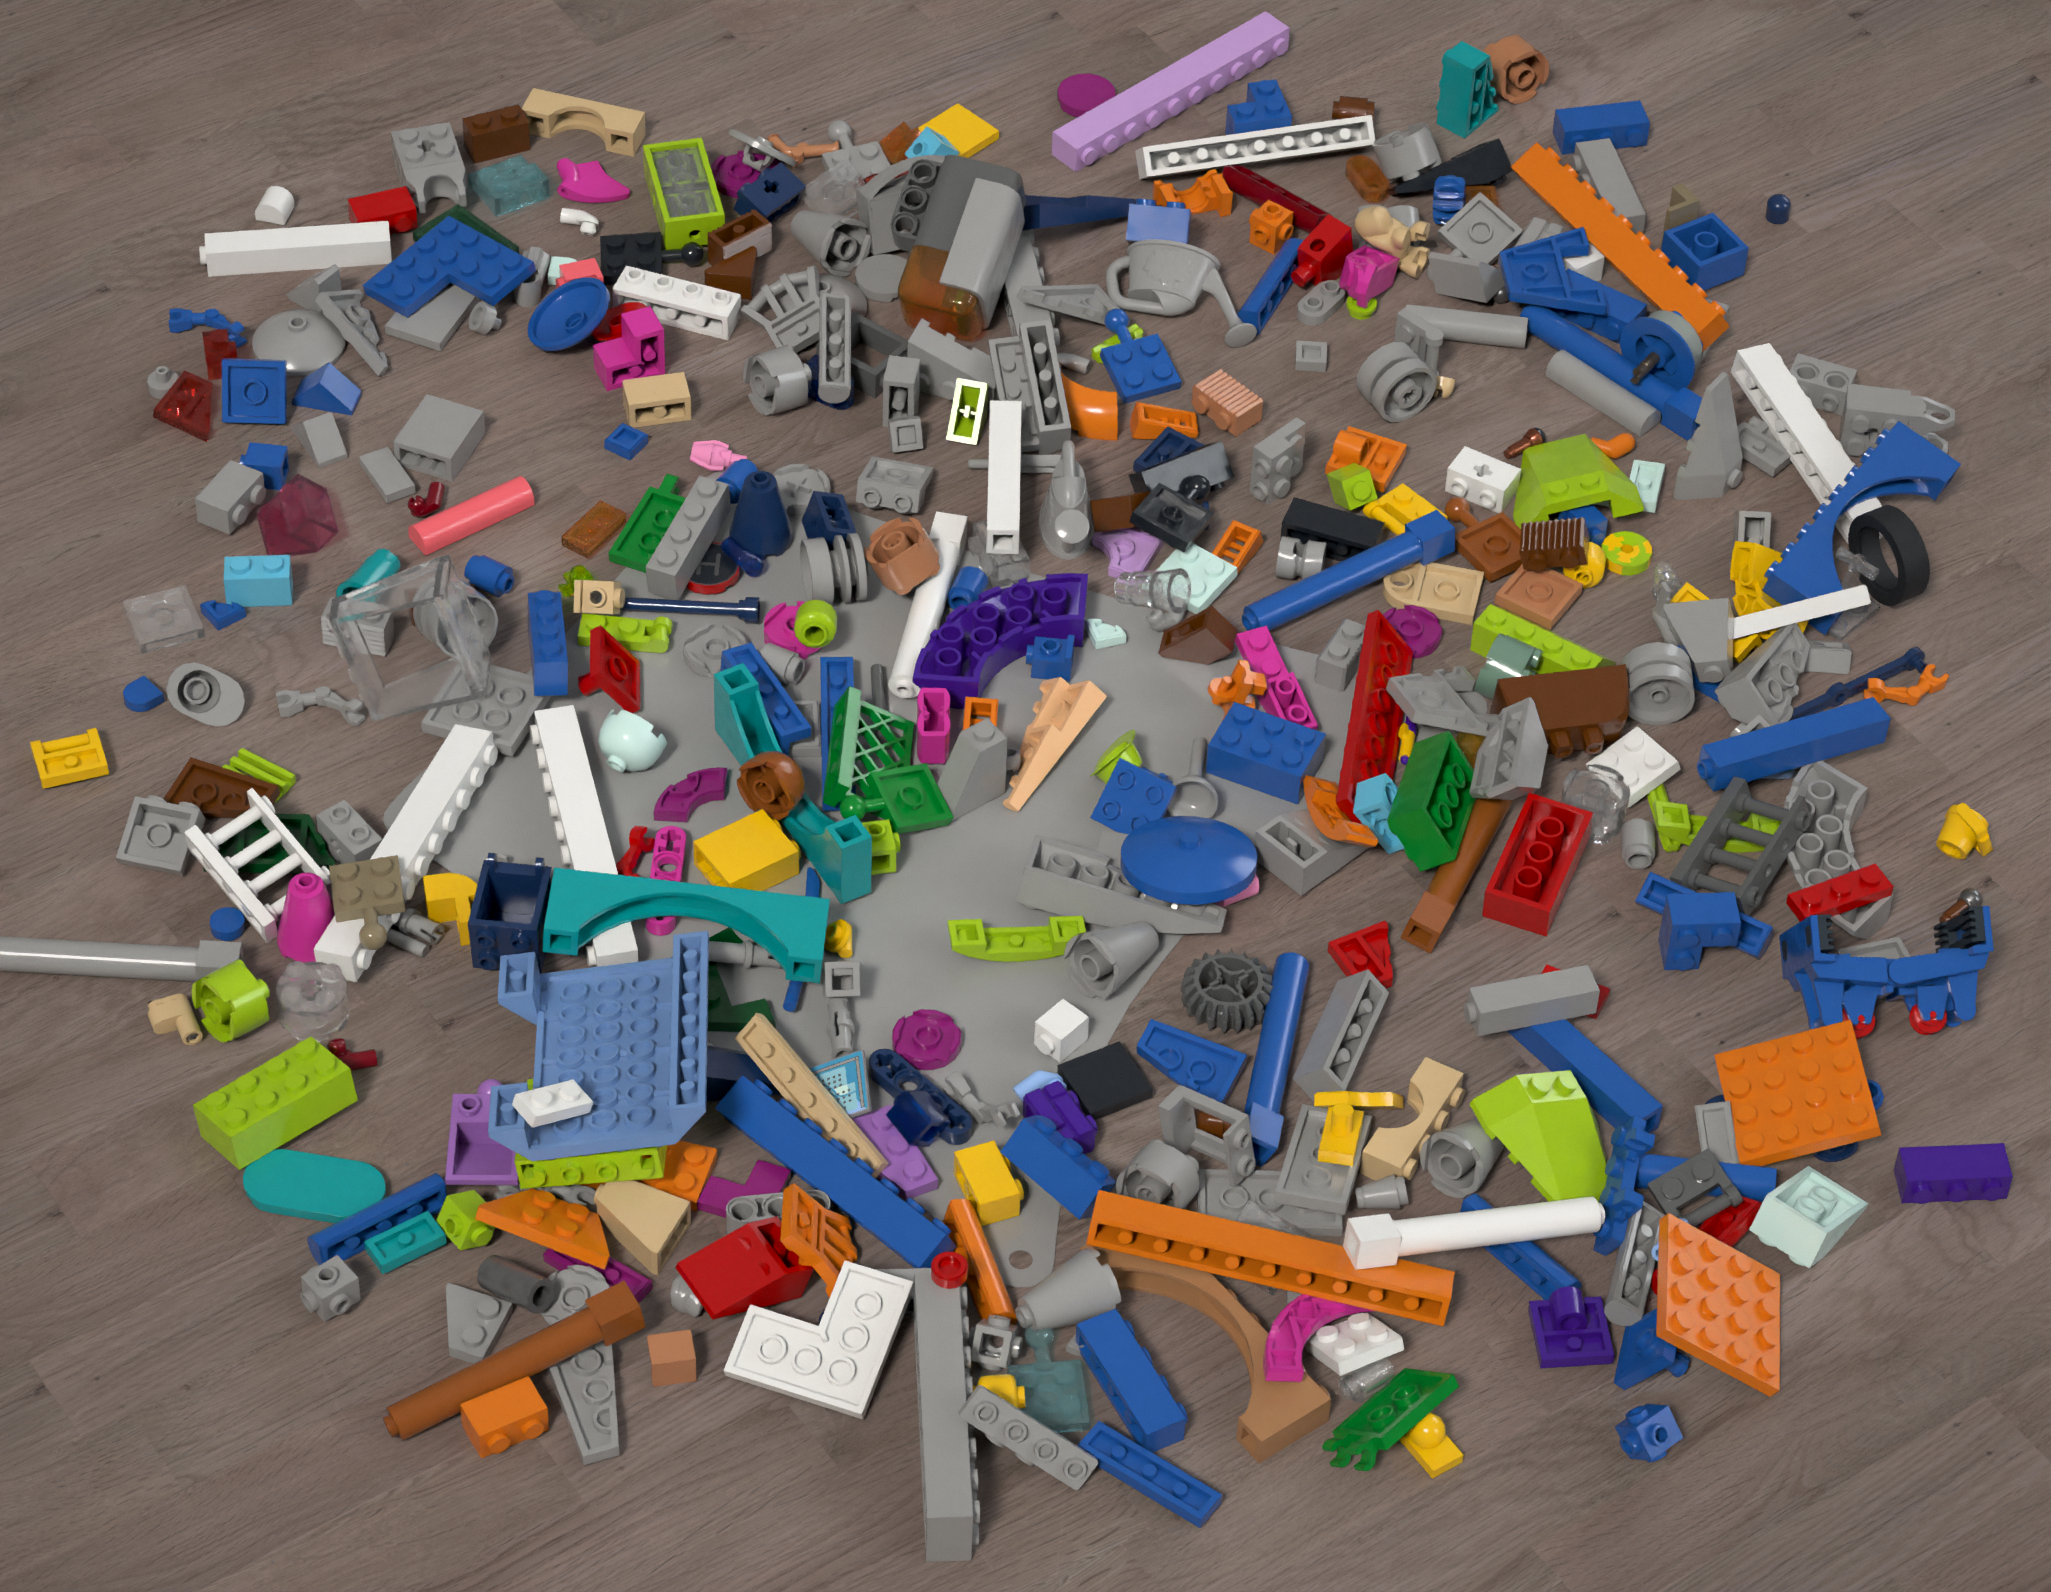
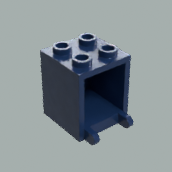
[468,852,553,974]

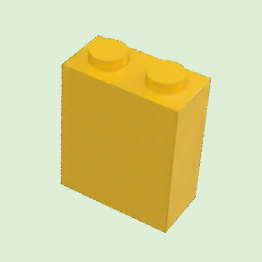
[693,809,801,891]

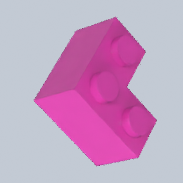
[593,306,665,391]

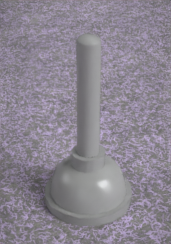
[1167,736,1218,819]

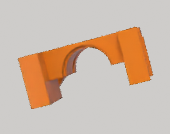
[1153,169,1233,217]

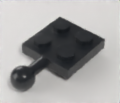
[600,232,704,285]
[1129,475,1214,553]

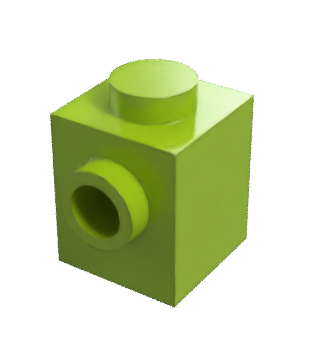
[436,1190,495,1251]

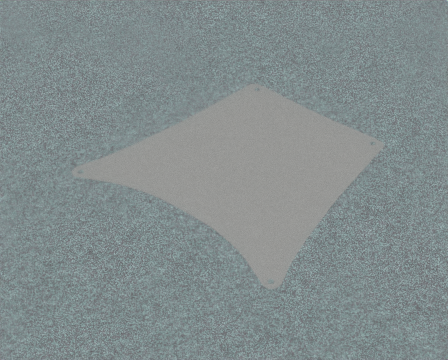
[383,470,1488,1287]

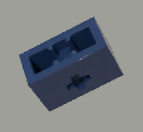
[734,163,806,224]
[801,491,857,551]

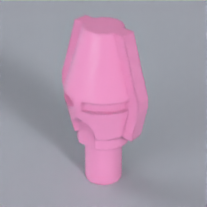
[690,440,747,471]

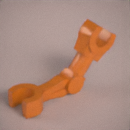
[1863,664,1949,706]

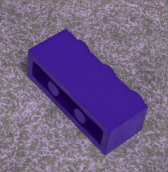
[1894,1143,2013,1204]

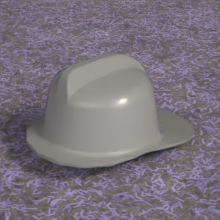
[166,662,245,727]

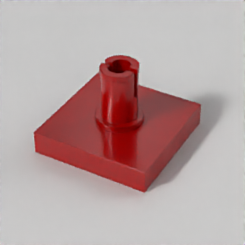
[578,625,640,713]

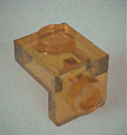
[879,121,921,164]

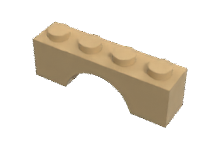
[521,88,646,157]
[1360,1057,1465,1181]

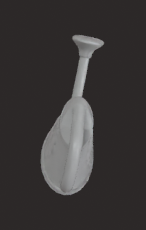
[1105,239,1257,348]
[1038,440,1095,560]

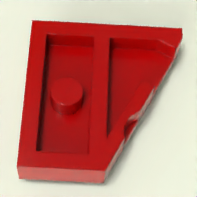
[1327,921,1393,989]

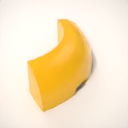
[1730,541,1809,640]

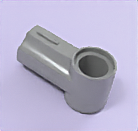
[514,246,550,307]

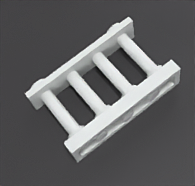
[184,788,333,943]

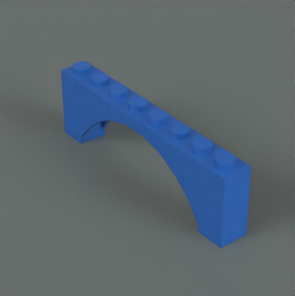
[1762,421,1961,635]

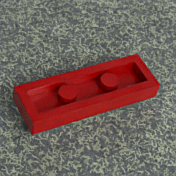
[1786,863,1894,922]

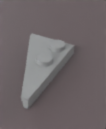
[1016,284,1131,327]
[315,289,388,376]

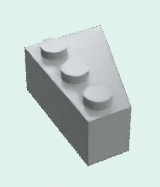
[907,318,998,411]

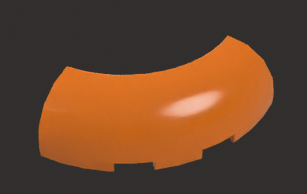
[1060,371,1118,441]

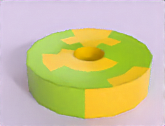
[1601,531,1652,576]

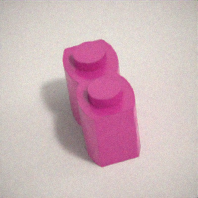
[917,688,950,764]

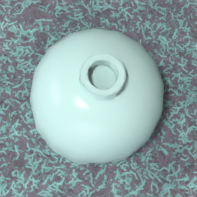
[598,709,667,772]

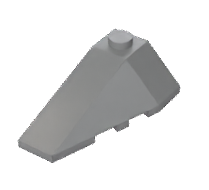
[1673,372,1743,500]
[1715,623,1810,726]

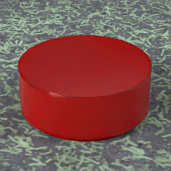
[931,1251,968,1289]

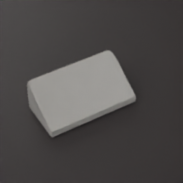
[1804,639,1852,674]

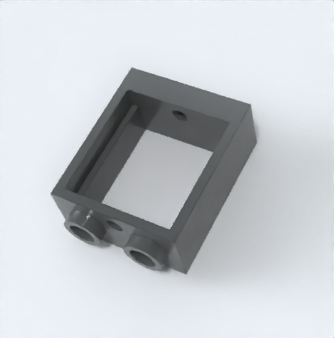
[816,312,908,399]

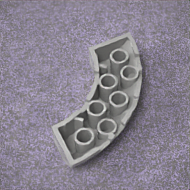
[1784,761,1894,940]

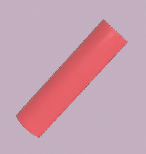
[408,476,535,556]

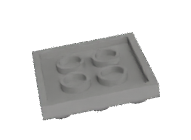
[421,659,551,756]

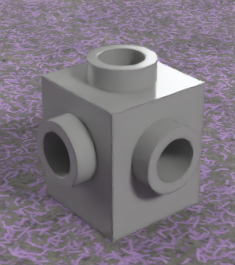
[300,1255,361,1322]
[967,1315,1023,1371]

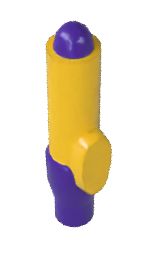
[1398,716,1417,765]

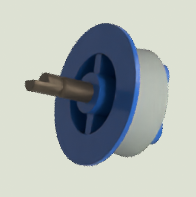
[1620,310,1703,391]

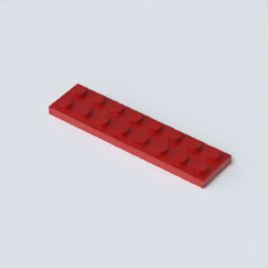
[1336,610,1413,824]

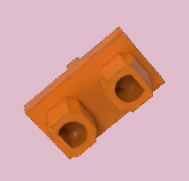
[1208,660,1267,721]

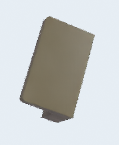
[1660,183,1700,250]

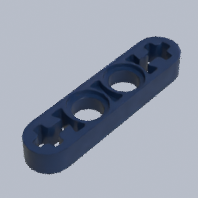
[869,1049,972,1145]

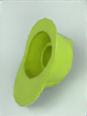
[1090,730,1142,784]

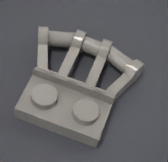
[739,265,820,353]

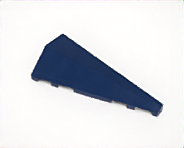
[1022,195,1156,231]

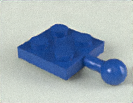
[1100,308,1182,404]

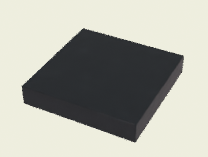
[1057,1041,1153,1120]

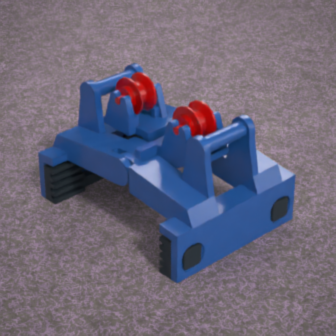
[1779,906,1994,1039]

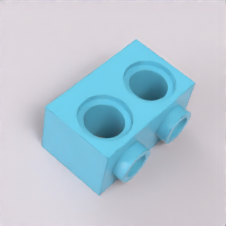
[1353,773,1404,854]

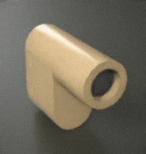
[147,993,203,1046]

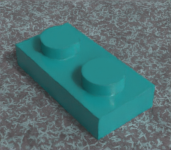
[364,1211,447,1275]

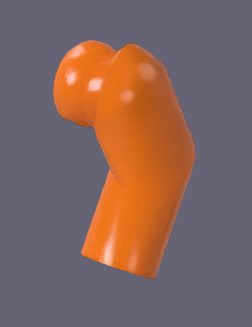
[1591,433,1635,459]

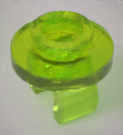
[558,565,593,597]

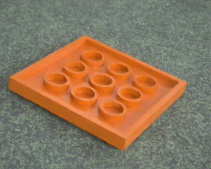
[1714,1019,1882,1166]
[1656,1213,1780,1397]

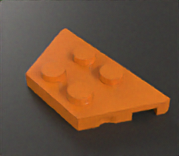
[475,1188,610,1270]

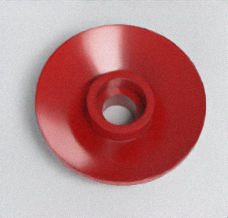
[591,302,646,341]

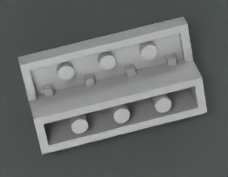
[988,319,1071,454]

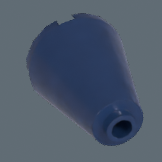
[729,471,793,560]

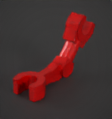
[616,826,655,877]

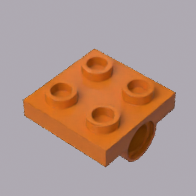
[1325,426,1407,493]

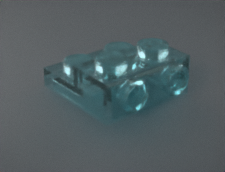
[468,155,550,217]

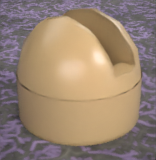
[1433,376,1455,399]

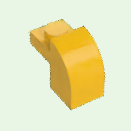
[423,873,477,946]

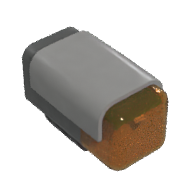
[890,155,1026,341]

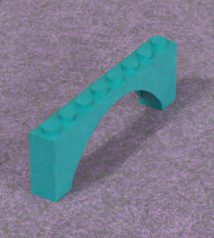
[714,663,872,904]
[543,868,830,983]

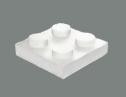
[1586,726,1681,807]
[1305,1312,1404,1376]

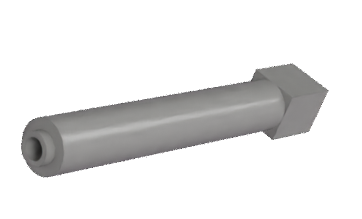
[0,936,244,982]

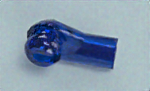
[720,537,764,577]

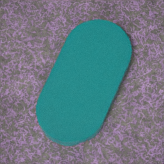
[243,1149,386,1223]

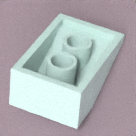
[1749,1166,1868,1268]

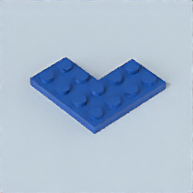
[363,216,536,318]

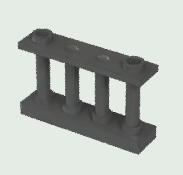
[1670,776,1811,916]

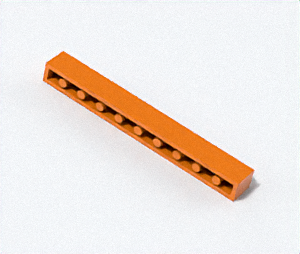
[1511,142,1730,352]
[1086,1190,1455,1326]

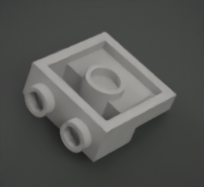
[1249,417,1306,505]
[856,456,933,514]
[116,795,205,876]

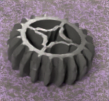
[1181,949,1273,1034]

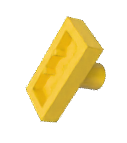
[1318,1103,1364,1166]

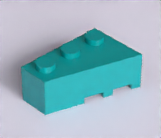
[1436,41,1499,139]

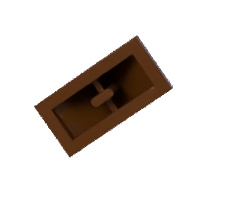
[704,246,757,300]
[1090,490,1152,532]

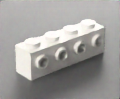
[612,266,741,340]

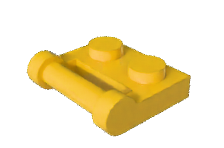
[1363,483,1448,535]
[30,727,109,789]

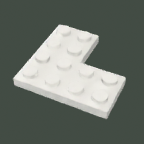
[724,1260,914,1419]

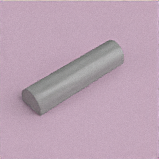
[818,293,851,403]
[1406,304,1528,349]
[1546,350,1661,437]
[1604,1201,1665,1326]

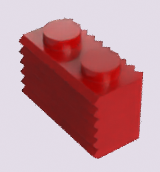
[347,186,418,235]

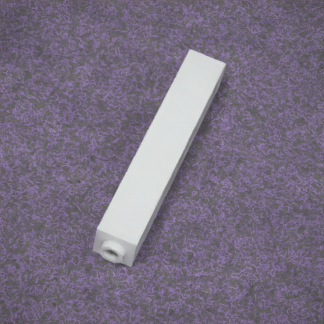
[199,221,392,277]
[986,400,1022,554]

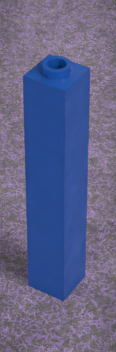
[1697,697,1891,792]
[1507,1019,1663,1134]

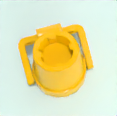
[1936,803,1993,860]

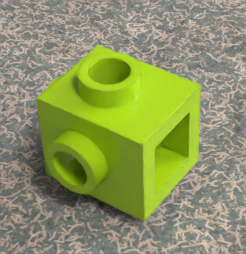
[862,819,901,875]

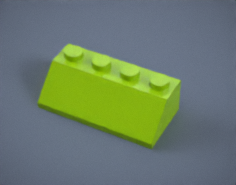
[1470,604,1615,675]

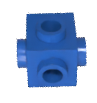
[1615,1404,1683,1462]

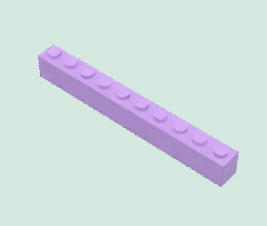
[1052,11,1290,172]

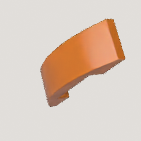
[1303,775,1379,848]

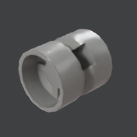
[1276,536,1327,580]

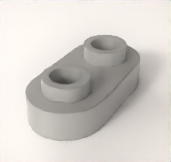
[1297,280,1345,326]

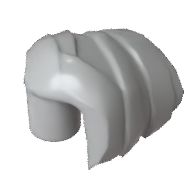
[670,1275,703,1317]

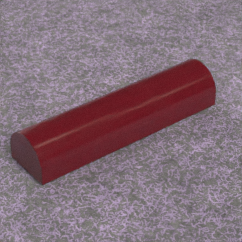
[1222,164,1332,234]

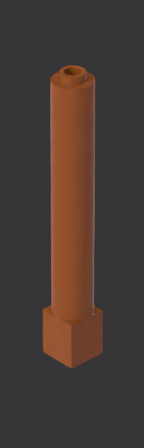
[1400,798,1514,954]
[383,1281,646,1441]

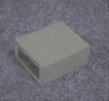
[393,394,485,482]

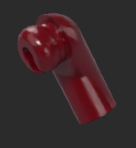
[407,482,445,518]
[327,1038,378,1071]

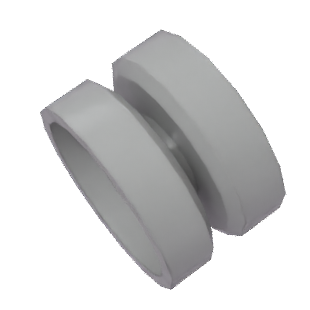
[1356,342,1437,422]
[1620,642,1695,725]

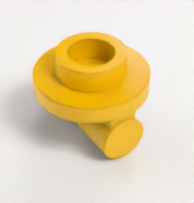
[824,919,853,958]

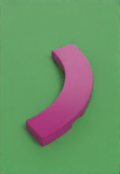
[1263,1294,1374,1382]

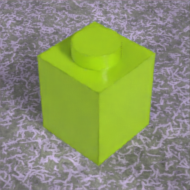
[1326,463,1378,510]

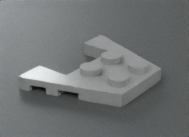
[1386,666,1499,736]

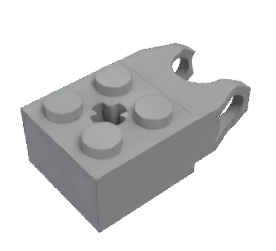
[391,122,467,214]
[1838,383,1955,457]

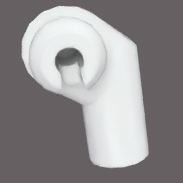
[560,208,599,236]

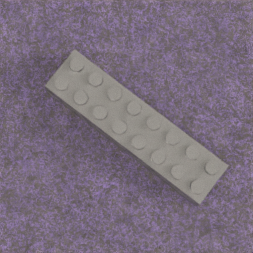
[913,1273,980,1562]

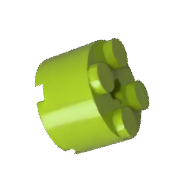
[191,959,270,1043]

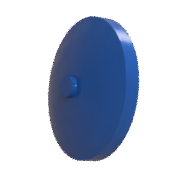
[1120,816,1257,905]

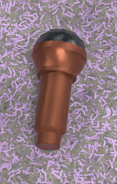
[1503,427,1546,459]

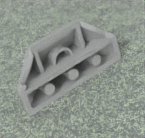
[1469,697,1548,800]

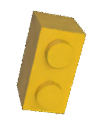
[953,1140,1024,1227]

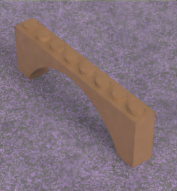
[1079,1244,1331,1464]

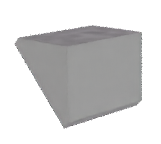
[1428,252,1505,303]

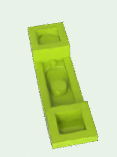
[1653,801,1781,853]
[947,916,1086,962]

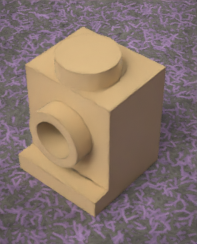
[573,580,625,614]

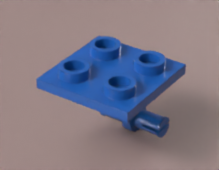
[1090,758,1178,834]

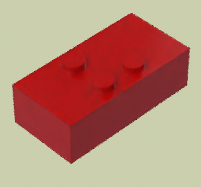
[1482,793,1593,937]

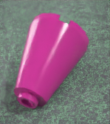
[277,873,335,966]

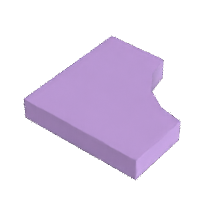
[1092,527,1163,585]

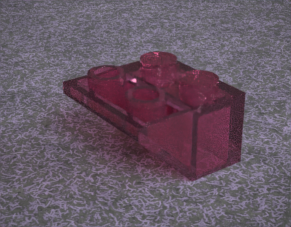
[256,474,339,557]

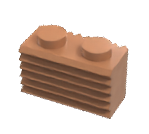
[1191,369,1263,437]

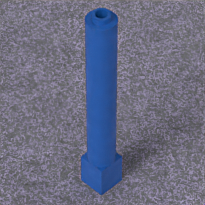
[1520,304,1702,441]
[1241,510,1455,631]
[1244,952,1309,1167]

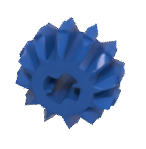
[1433,175,1466,226]

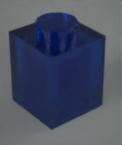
[886,1090,951,1147]

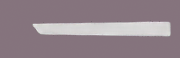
[1733,585,1871,639]

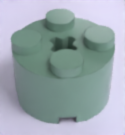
[1474,633,1543,700]

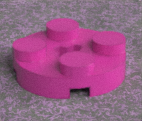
[764,601,822,660]

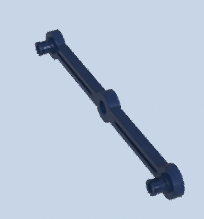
[1789,647,1928,721]

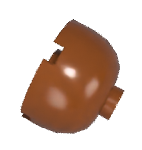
[737,751,805,820]

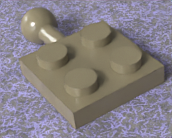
[329,855,406,950]

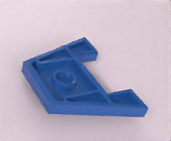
[1498,227,1606,316]

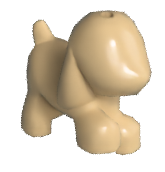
[1354,206,1430,279]

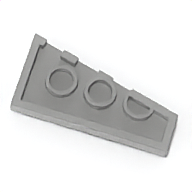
[547,1341,620,1465]

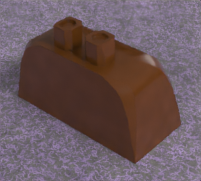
[1489,664,1630,758]

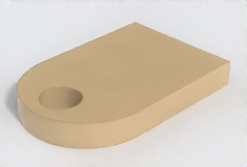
[1383,561,1484,625]

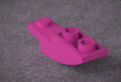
[1235,626,1318,730]

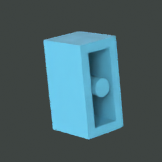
[224,555,293,607]

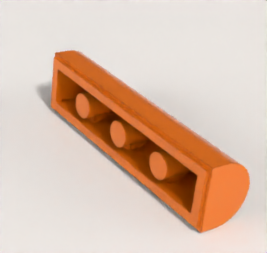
[943,1199,1018,1336]

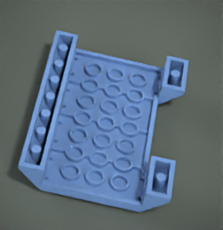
[488,931,709,1161]

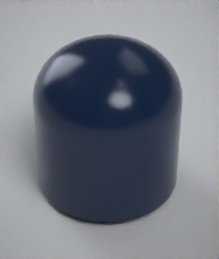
[1765,194,1791,225]

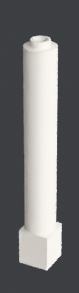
[888,511,968,699]
[1343,1196,1605,1270]

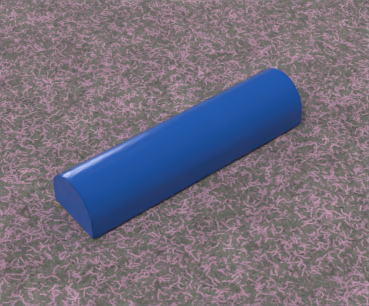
[1237,238,1304,336]
[1635,872,1774,959]
[1634,1154,1777,1203]
[307,1173,447,1265]
[1460,1194,1582,1300]

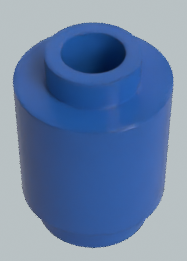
[716,459,758,504]
[464,555,514,597]
[948,566,989,610]

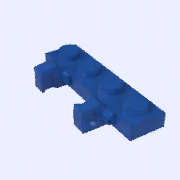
[1593,1116,1655,1256]

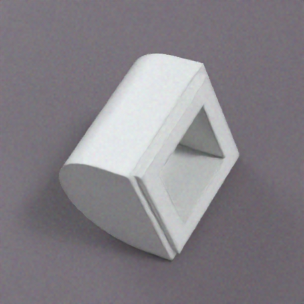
[255,186,294,225]

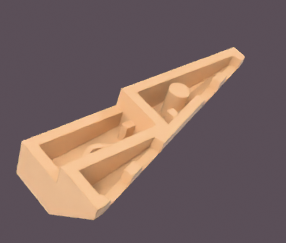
[1003,677,1107,812]

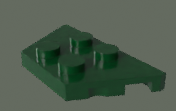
[203,813,335,874]

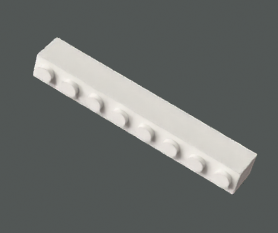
[1135,115,1375,180]
[1731,343,1883,544]

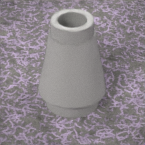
[1355,1174,1408,1209]

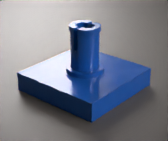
[222,358,287,424]
[1614,1308,1690,1390]

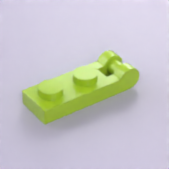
[577,613,673,653]

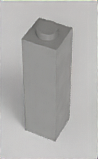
[1463,965,1600,1036]

